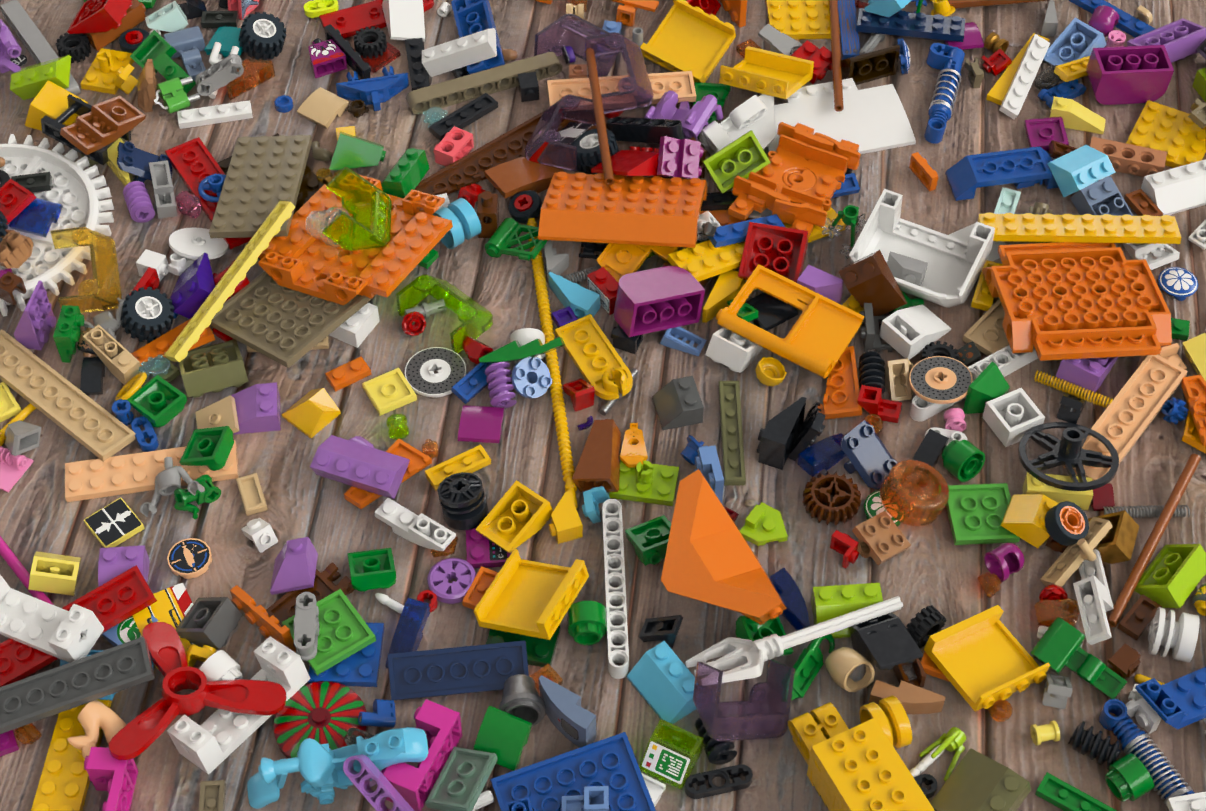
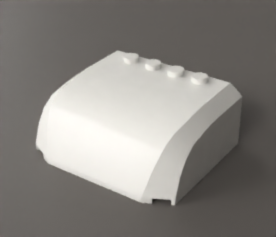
[849,189,995,308]

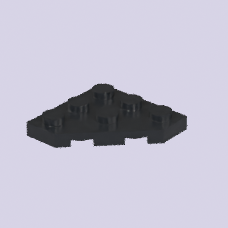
[788,401,826,461]

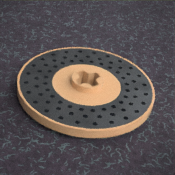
[909,356,973,404]

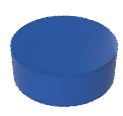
[274,95,293,113]

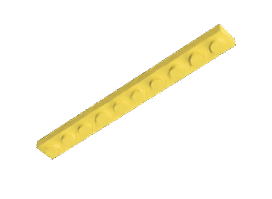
[164,201,295,363]

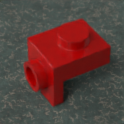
[981,49,1012,77]
[457,184,485,209]
[830,530,859,569]

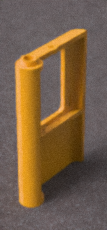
[716,264,864,379]

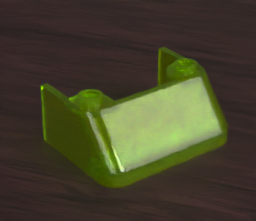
[322,166,392,251]
[396,275,493,354]

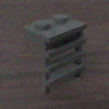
[859,303,895,352]

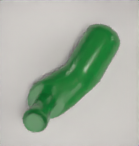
[174,503,200,519]

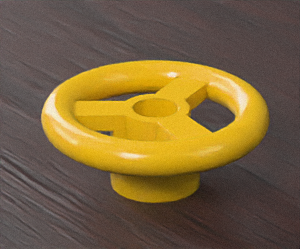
[115,372,147,401]

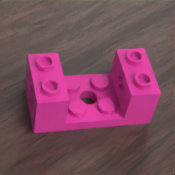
[381,699,463,811]
[84,747,139,811]

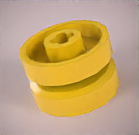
[859,695,912,749]

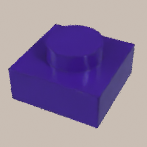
[552,306,578,328]

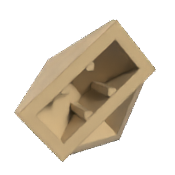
[884,358,914,401]

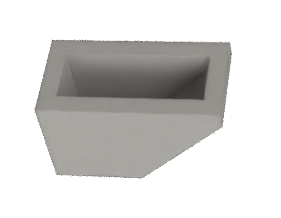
[887,251,928,286]
[5,420,41,456]

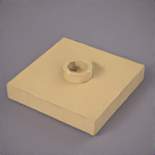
[195,395,240,434]

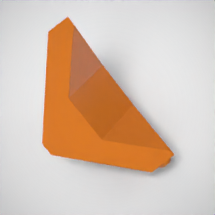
[661,469,787,625]

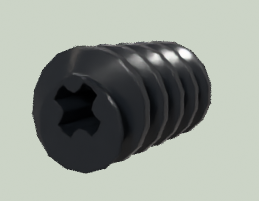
[859,351,885,394]
[695,710,737,765]
[1068,721,1123,770]

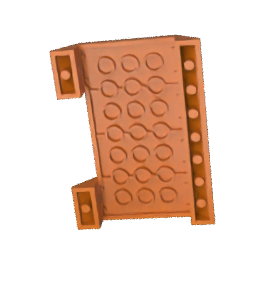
[538,172,708,248]

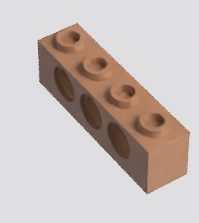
[1089,137,1167,177]

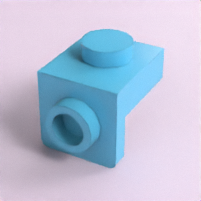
[582,486,610,524]

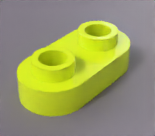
[304,0,339,18]

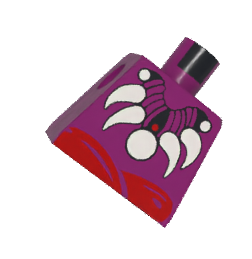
[308,38,347,79]

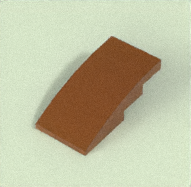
[60,96,146,155]
[484,154,565,199]

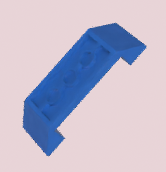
[945,146,1059,201]
[1135,667,1206,730]

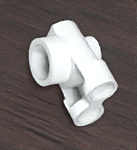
[168,253,196,276]

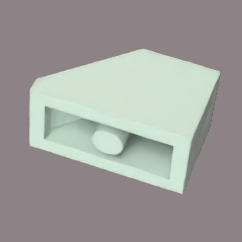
[145,1,188,32]

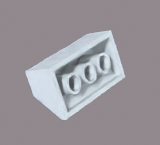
[422,28,497,77]
[1141,159,1206,215]

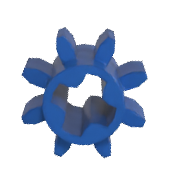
[1161,397,1189,425]

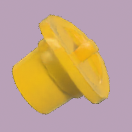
[931,0,955,17]

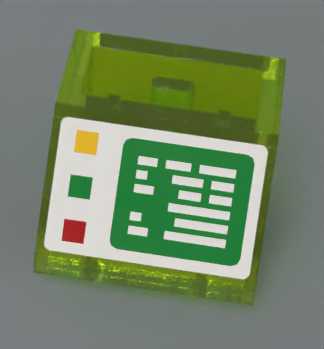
[639,719,703,790]

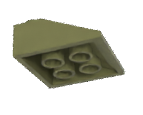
[178,339,248,398]
[930,748,1031,811]

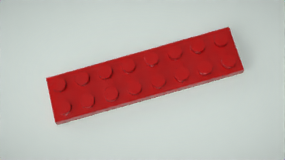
[165,137,252,250]
[0,565,157,687]

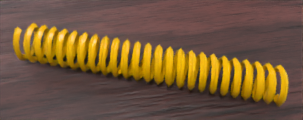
[1034,370,1113,408]

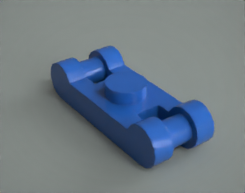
[1038,79,1086,108]

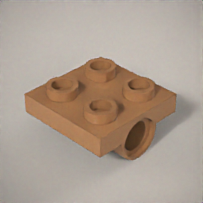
[852,511,911,565]

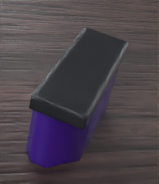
[561,46,576,64]

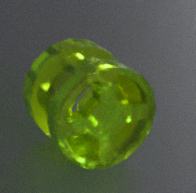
[386,414,409,440]

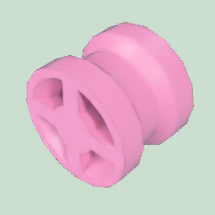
[1106,30,1126,47]
[943,408,966,432]

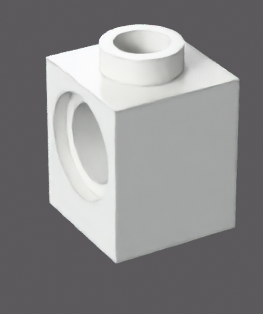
[136,249,169,281]

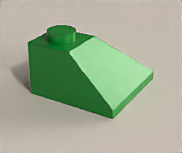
[963,362,1010,414]

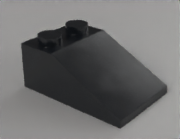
[757,397,806,470]

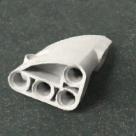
[699,94,776,155]

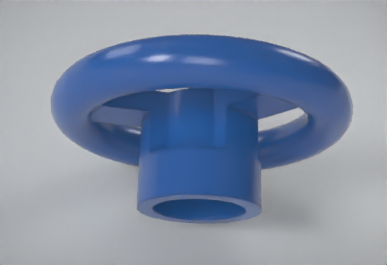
[198,174,226,202]

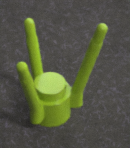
[919,727,966,782]

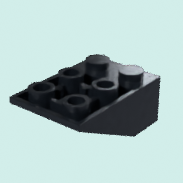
[849,612,923,670]

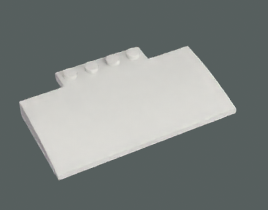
[765,78,916,155]

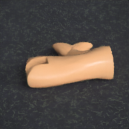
[67,700,127,759]

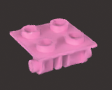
[0,446,34,493]

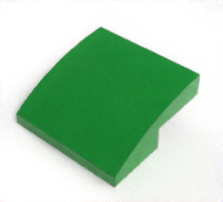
[473,706,532,771]

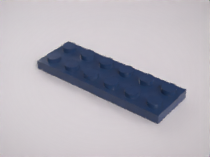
[856,8,965,42]
[388,641,529,701]

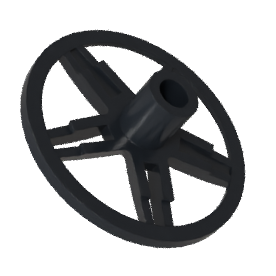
[1018,422,1119,491]

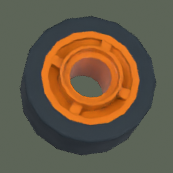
[1045,501,1089,546]

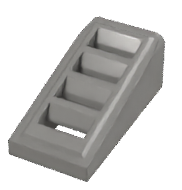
[1041,0,1058,37]

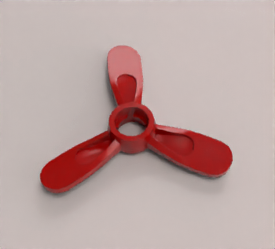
[109,622,287,760]

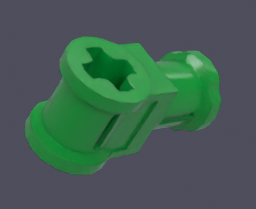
[174,475,221,507]

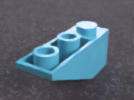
[548,272,600,319]

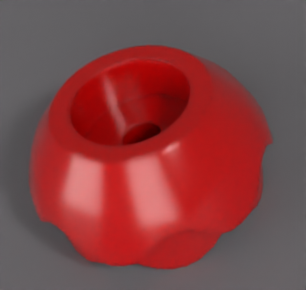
[401,312,426,336]
[1039,584,1068,609]

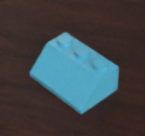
[1047,145,1115,197]
[627,641,706,727]

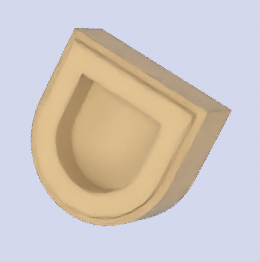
[1134,5,1153,25]

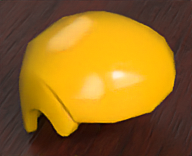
[755,357,787,387]

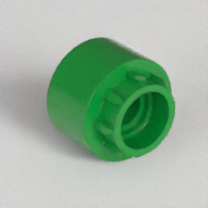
[942,440,985,482]
[567,601,607,645]
[1105,753,1154,801]

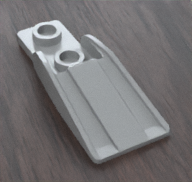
[758,24,803,56]

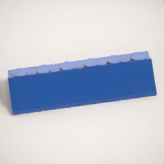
[451,0,505,74]

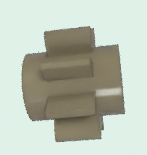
[1029,202,1053,214]

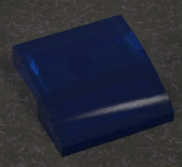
[9,198,63,238]

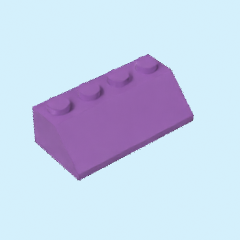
[1127,18,1206,64]
[310,435,410,499]

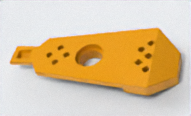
[620,423,648,468]

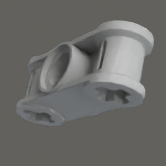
[195,54,244,96]
[294,592,319,661]

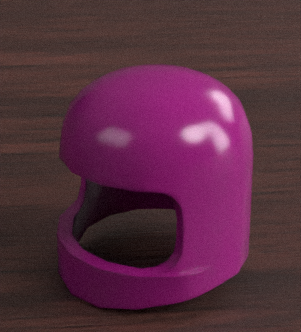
[1088,5,1119,37]
[984,543,1025,582]

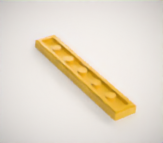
[986,33,1050,106]

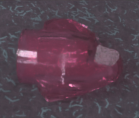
[176,191,201,218]

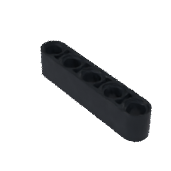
[606,117,685,144]

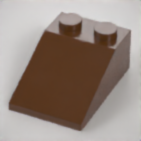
[839,250,907,316]

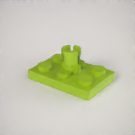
[609,460,679,506]

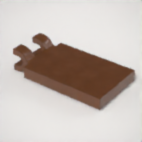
[266,562,355,627]

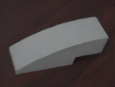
[149,160,177,219]

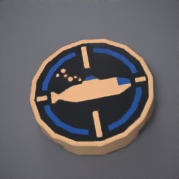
[167,538,212,579]

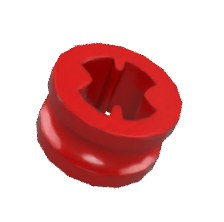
[417,590,438,613]

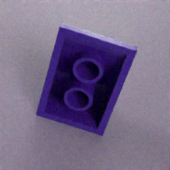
[170,253,215,319]

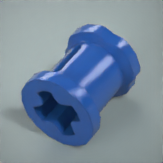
[111,399,134,426]

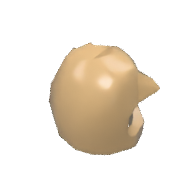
[825,647,875,692]

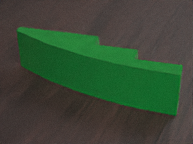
[479,337,565,363]

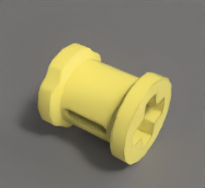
[1030,720,1060,746]

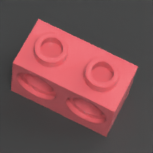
[433,126,474,167]

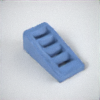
[660,327,707,356]

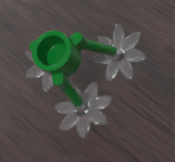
[822,205,867,259]

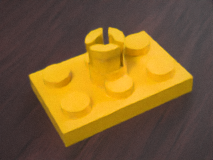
[80,48,134,95]

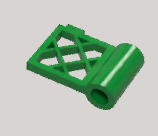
[485,218,548,261]

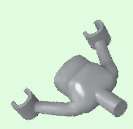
[83,294,128,340]
[140,457,205,517]

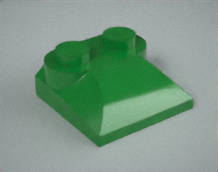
[127,375,187,428]
[179,426,234,471]
[347,548,396,592]
[735,616,794,656]

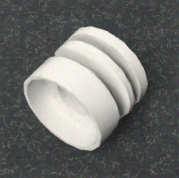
[1148,607,1200,663]

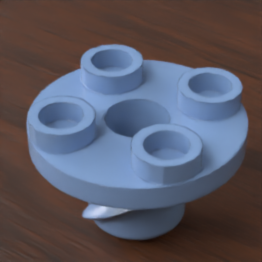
[512,357,552,399]

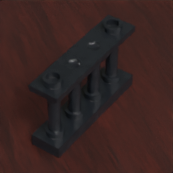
[41,94,131,166]

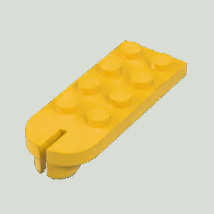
[555,314,633,400]

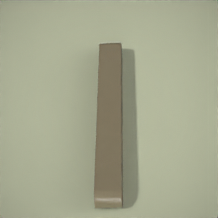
[406,52,563,115]

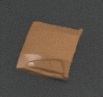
[137,59,159,112]
[0,230,34,269]

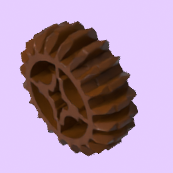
[803,471,861,525]

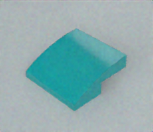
[204,26,243,58]

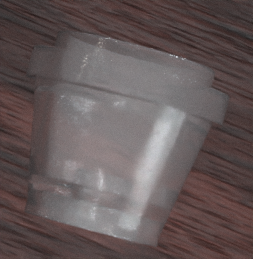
[306,207,352,247]

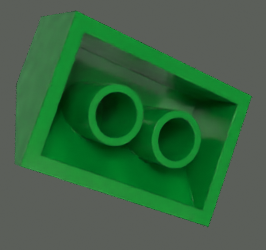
[381,148,430,198]

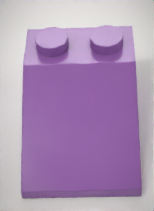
[218,382,281,435]
[98,545,150,587]

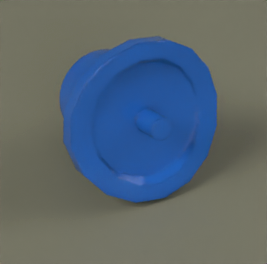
[681,435,704,466]

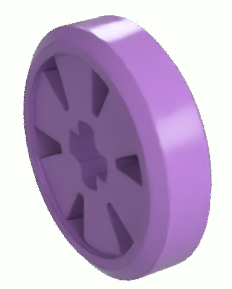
[427,558,476,604]

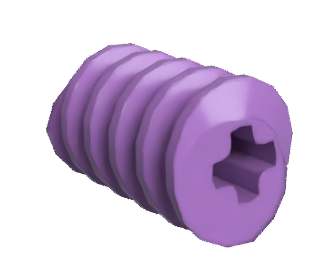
[123,181,155,223]
[485,362,517,408]

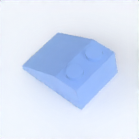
[1043,17,1106,67]

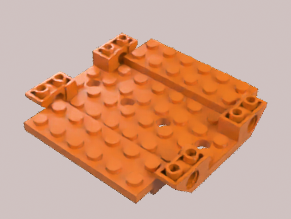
[258,172,453,306]
[982,242,1172,361]

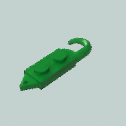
[783,634,835,702]

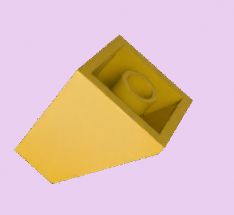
[25,80,88,131]

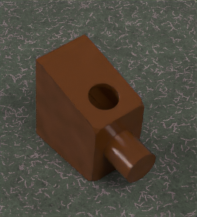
[477,191,499,238]

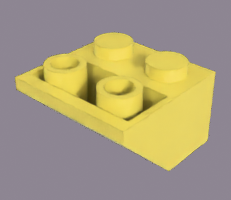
[28,551,81,596]

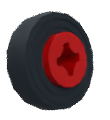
[119,28,150,53]
[508,190,542,223]

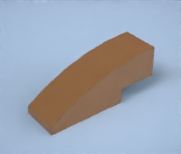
[868,679,946,715]

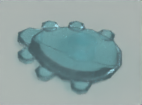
[423,107,448,128]
[139,354,170,377]

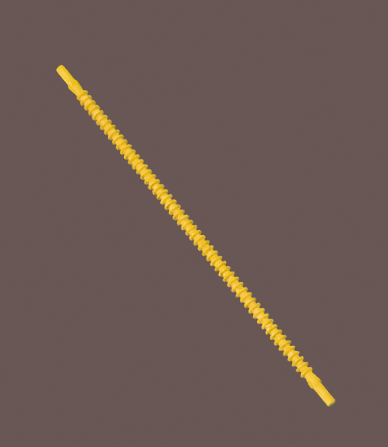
[527,218,578,509]

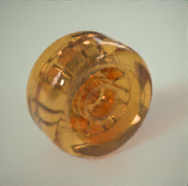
[880,460,949,527]

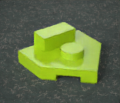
[740,502,788,546]

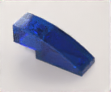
[797,433,847,477]
[770,568,810,631]
[385,598,430,669]

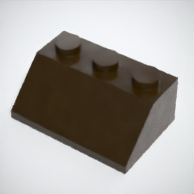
[841,45,900,85]

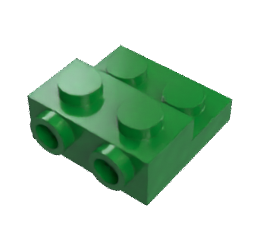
[53,305,84,363]
[625,515,671,566]

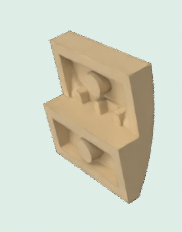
[297,87,350,129]

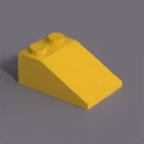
[476,480,553,553]

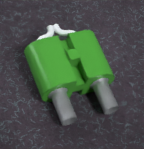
[154,76,200,114]

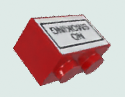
[587,267,618,315]

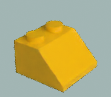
[1000,494,1058,549]

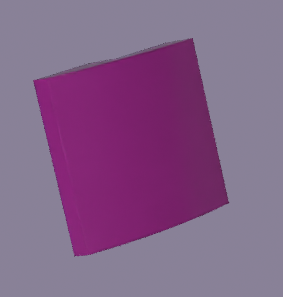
[944,22,984,49]
[458,405,504,443]

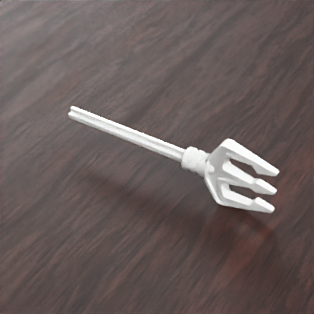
[686,596,903,686]

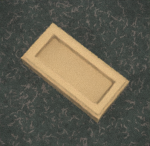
[236,473,268,516]

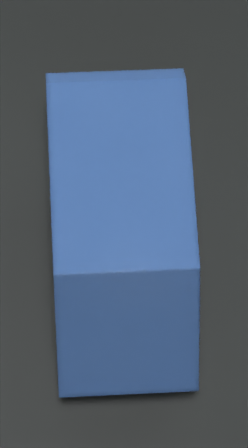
[562,786,609,811]

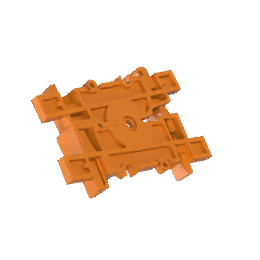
[728,122,861,238]

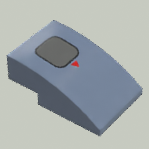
[539,675,596,748]

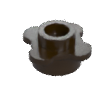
[347,100,369,118]

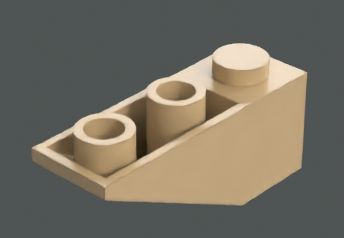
[83,324,141,385]

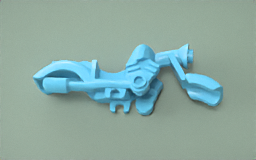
[247,727,428,809]

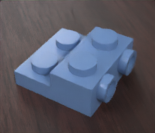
[694,445,724,503]

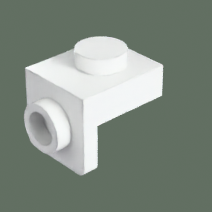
[241,518,278,553]

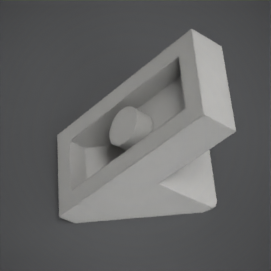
[544,240,569,283]
[1042,673,1073,709]

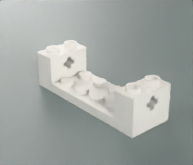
[0,575,105,663]
[167,636,311,775]

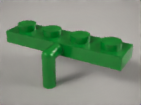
[1035,772,1117,811]

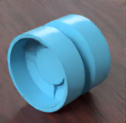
[432,198,481,249]

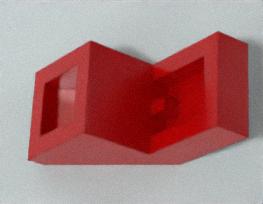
[857,385,902,423]

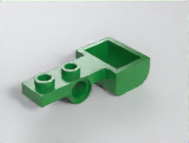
[130,30,196,94]
[1030,617,1127,699]

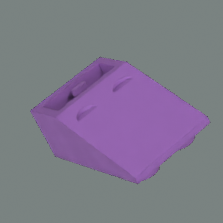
[14,280,56,350]
[1055,357,1118,395]

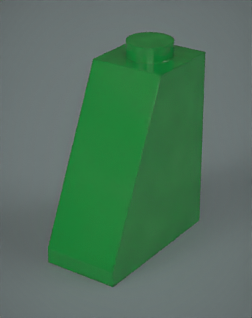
[329,132,386,170]

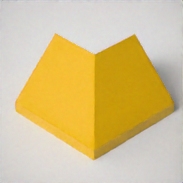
[282,388,341,438]

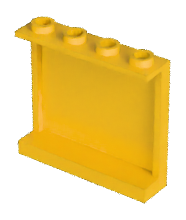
[640,0,736,84]
[719,46,814,99]
[474,549,589,640]
[923,605,1050,712]

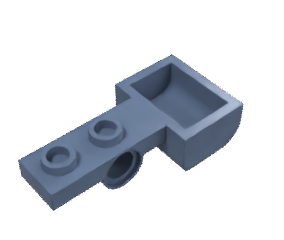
[163,26,206,81]

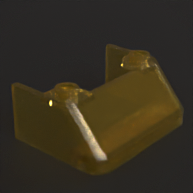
[51,227,122,313]

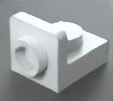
[1125,698,1161,734]

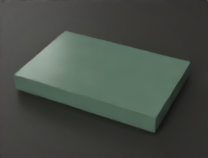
[425,747,498,811]

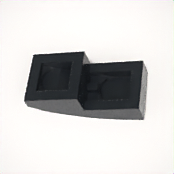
[80,357,105,395]
[908,429,949,478]

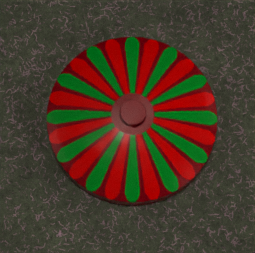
[274,681,368,758]

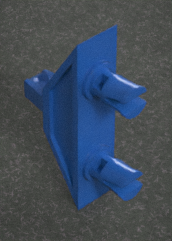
[336,66,409,111]

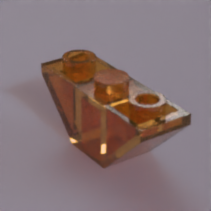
[226,59,275,100]

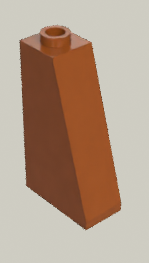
[84,0,146,51]
[572,419,621,492]

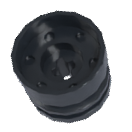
[438,472,489,530]

